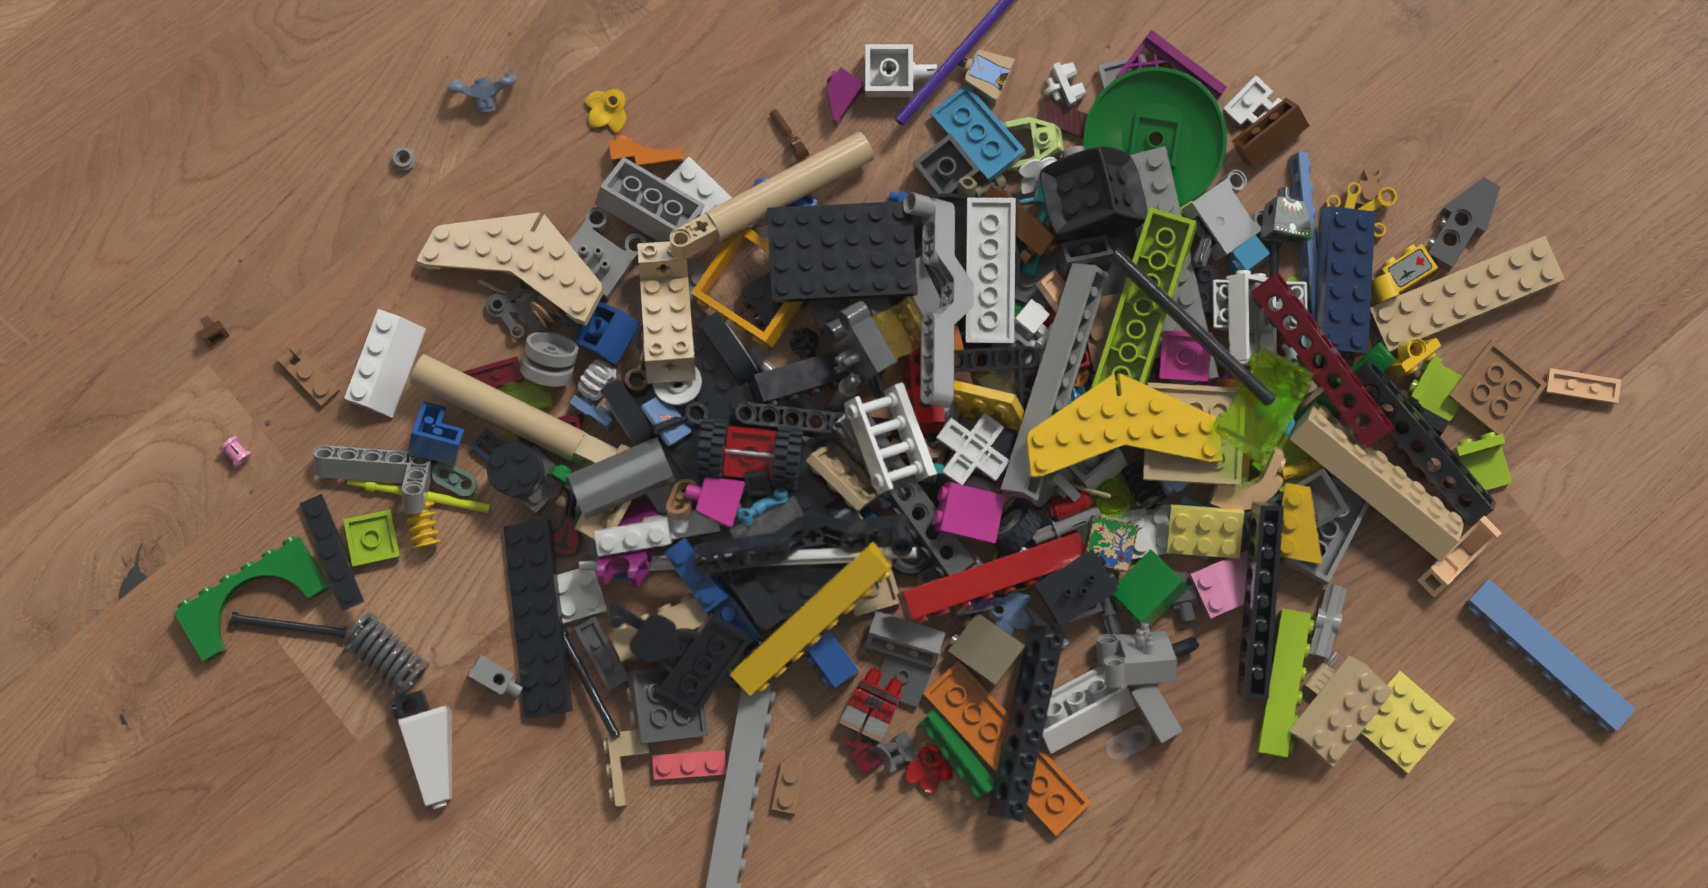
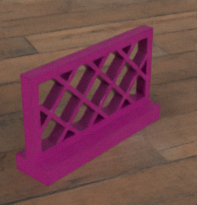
[1116,29,1227,101]

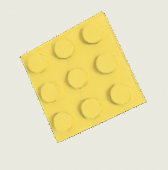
[1361,671,1455,774]

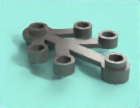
[486,280,577,340]

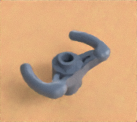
[447,72,518,112]

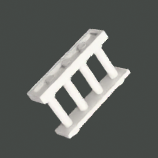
[844,382,937,495]

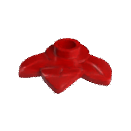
[906,746,953,795]

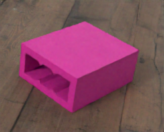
[933,482,1005,544]

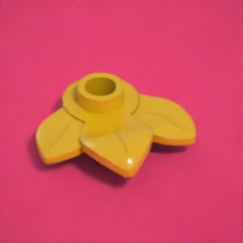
[584,89,627,133]

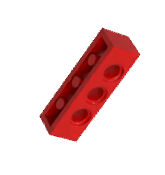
[901,337,945,433]

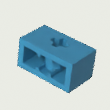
[1227,235,1270,275]

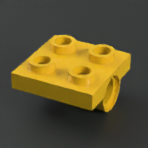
[1384,338,1441,378]

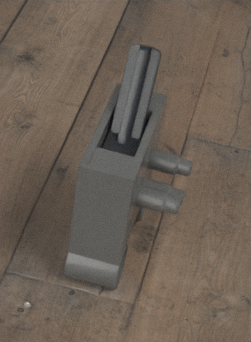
[823,301,897,408]

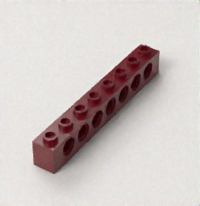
[1251,272,1395,448]

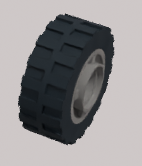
[993,502,1041,554]

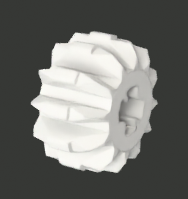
[578,359,616,401]

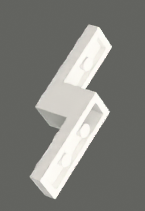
[594,509,720,556]

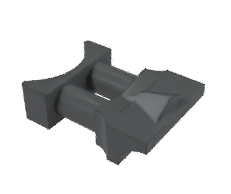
[870,731,918,776]

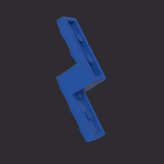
[664,538,762,646]

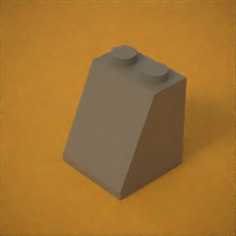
[947,613,1025,688]

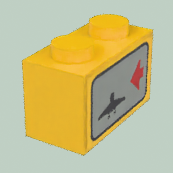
[1379,244,1438,293]

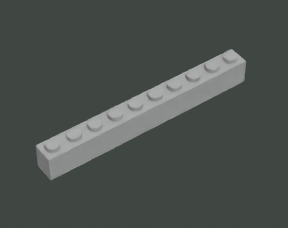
[1001,263,1108,500]
[706,684,776,888]

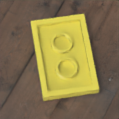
[1167,504,1244,559]

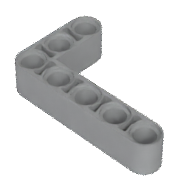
[313,445,431,514]

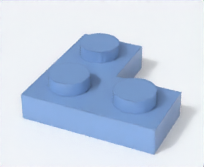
[569,395,616,433]

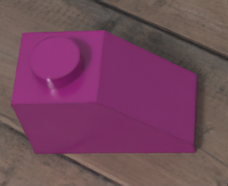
[826,67,864,126]

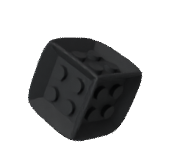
[1040,146,1148,241]

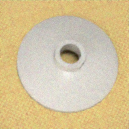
[653,366,702,405]

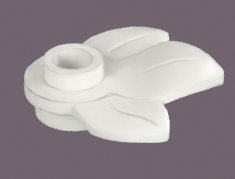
[1019,157,1057,194]

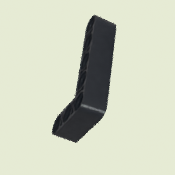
[919,346,1040,412]

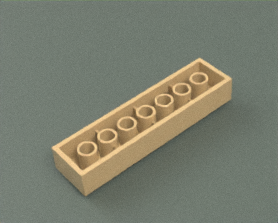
[1370,236,1565,353]
[1290,402,1464,561]

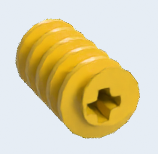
[405,497,441,549]

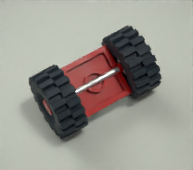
[696,418,803,489]

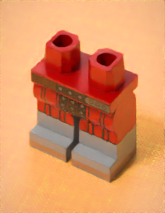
[839,667,904,742]

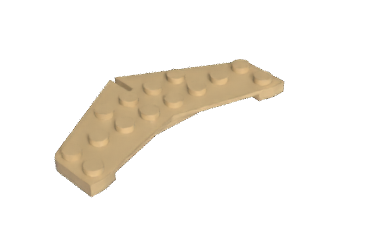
[416,212,604,326]

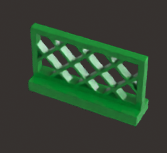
[919,709,994,800]

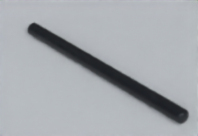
[1108,248,1275,406]

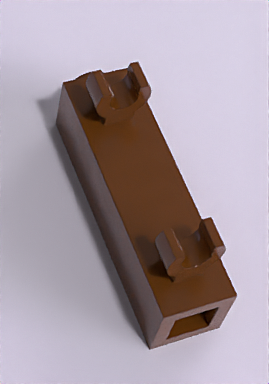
[982,185,1062,265]

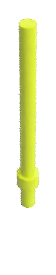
[347,479,490,513]

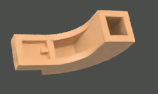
[1209,446,1286,510]

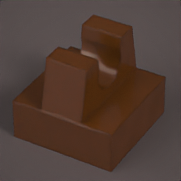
[198,315,229,347]

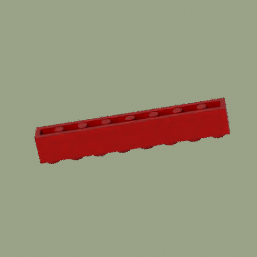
[896,532,1084,624]

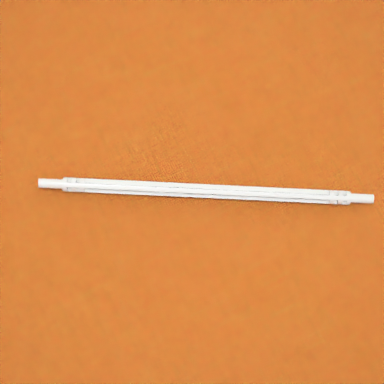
[579,547,917,571]

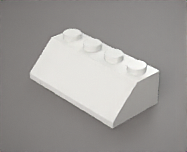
[344,309,426,418]
[1042,665,1136,754]

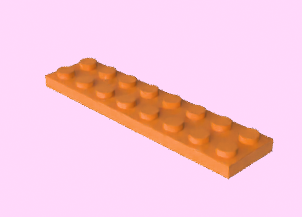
[923,660,1091,836]

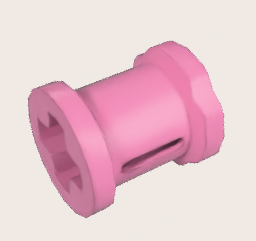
[219,436,251,468]

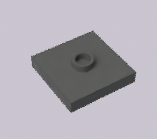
[878,654,933,708]

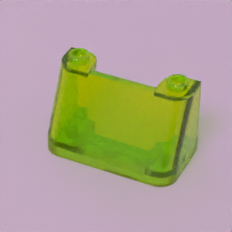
[1213,347,1314,467]

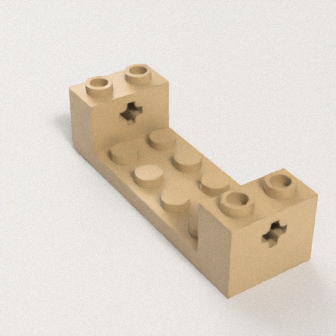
[637,241,696,384]

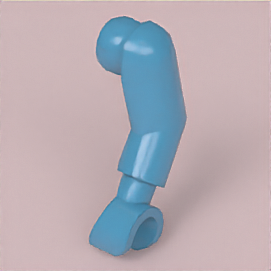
[738,488,789,526]

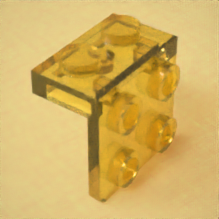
[872,296,924,359]

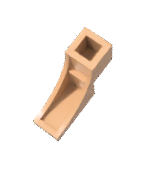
[1417,516,1501,597]

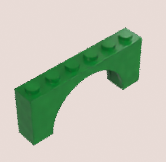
[173,536,332,663]

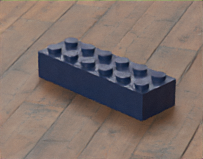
[1314,206,1375,357]

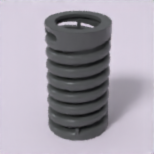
[342,612,430,696]

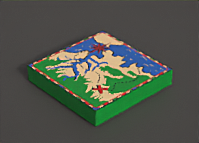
[1083,515,1139,573]

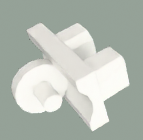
[1044,62,1086,107]

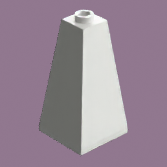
[398,706,452,809]

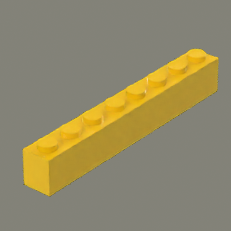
[730,542,893,696]

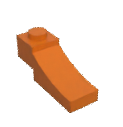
[608,135,684,169]

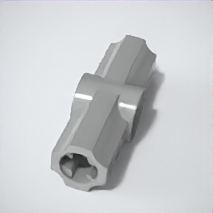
[1309,584,1347,659]

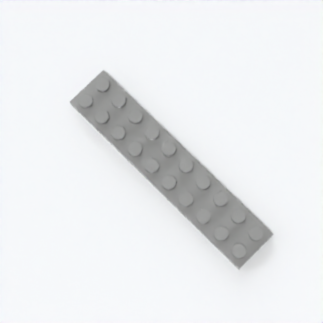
[1130,146,1219,385]

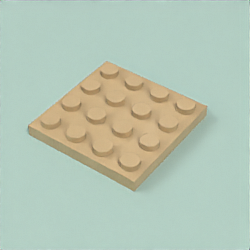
[1143,383,1245,486]

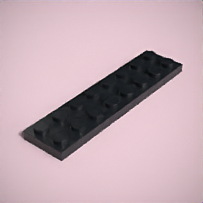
[503,519,573,718]

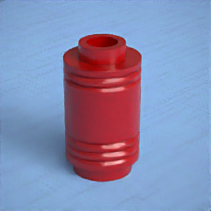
[1046,490,1093,521]

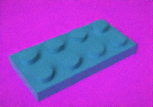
[930,83,1026,182]

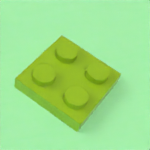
[343,509,401,567]

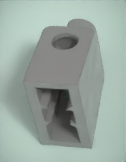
[467,655,524,698]

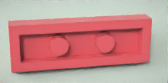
[652,750,727,780]

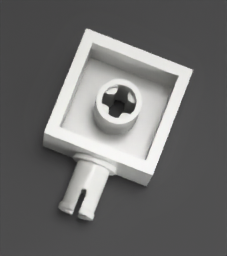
[865,44,937,98]

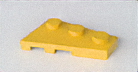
[1280,483,1323,564]

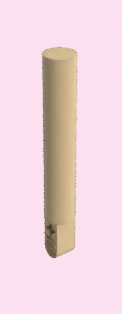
[670,131,874,259]
[409,354,618,467]

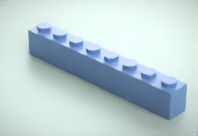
[1466,579,1636,732]

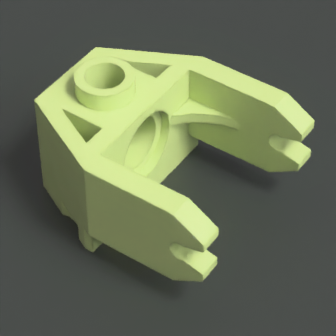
[1002,117,1064,172]

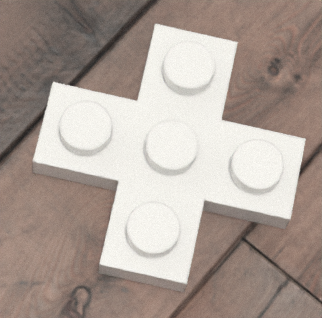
[936,413,1010,485]

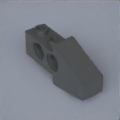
[1425,177,1500,272]

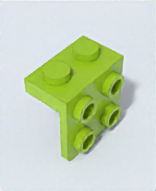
[1407,355,1462,422]
[1452,432,1512,491]

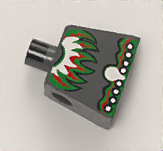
[1261,187,1313,247]

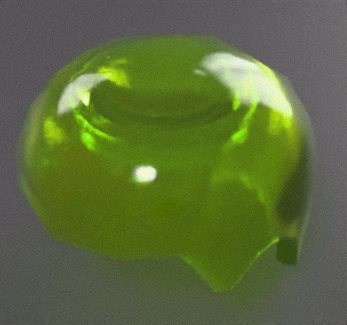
[1096,478,1132,518]

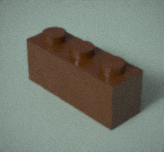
[1232,97,1309,170]

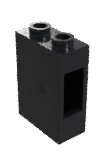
[1033,549,1119,627]

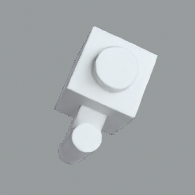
[1014,299,1053,349]

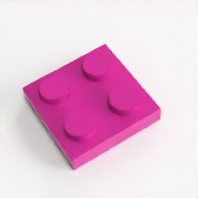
[1159,330,1213,382]

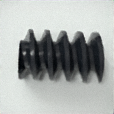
[1121,462,1166,515]

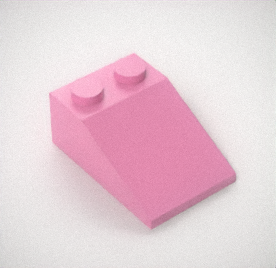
[1188,550,1248,621]

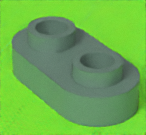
[432,462,478,497]

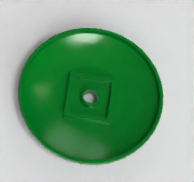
[1084,67,1227,206]

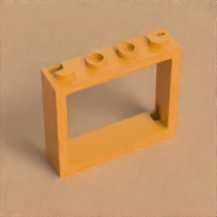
[691,227,804,348]

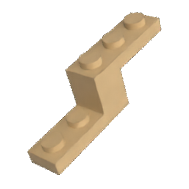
[603,687,650,807]

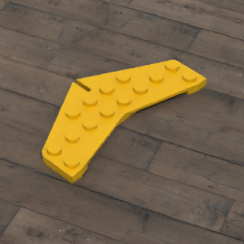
[1026,373,1223,478]

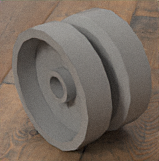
[520,332,579,387]

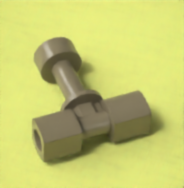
[957,174,1007,198]

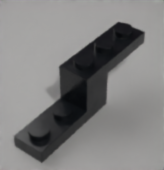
[299,494,365,611]

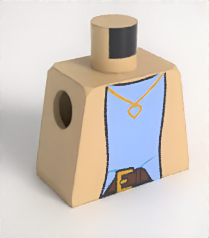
[955,50,1015,105]

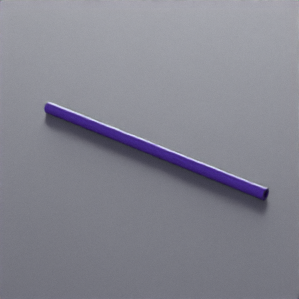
[894,0,1014,126]

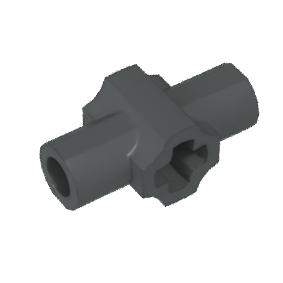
[1172,572,1198,622]

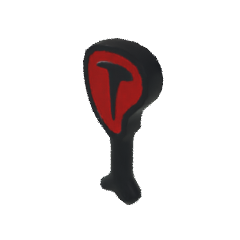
[552,487,582,557]

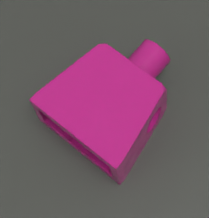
[684,477,745,529]

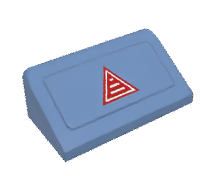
[641,396,691,446]

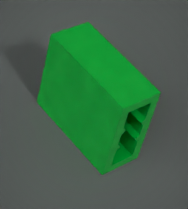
[1113,549,1189,627]

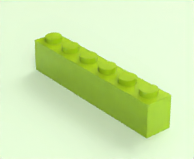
[1256,608,1314,758]

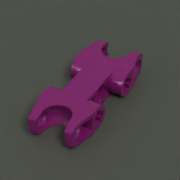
[596,499,660,587]

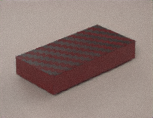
[1037,98,1088,138]

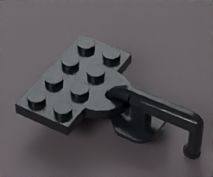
[607,602,752,714]

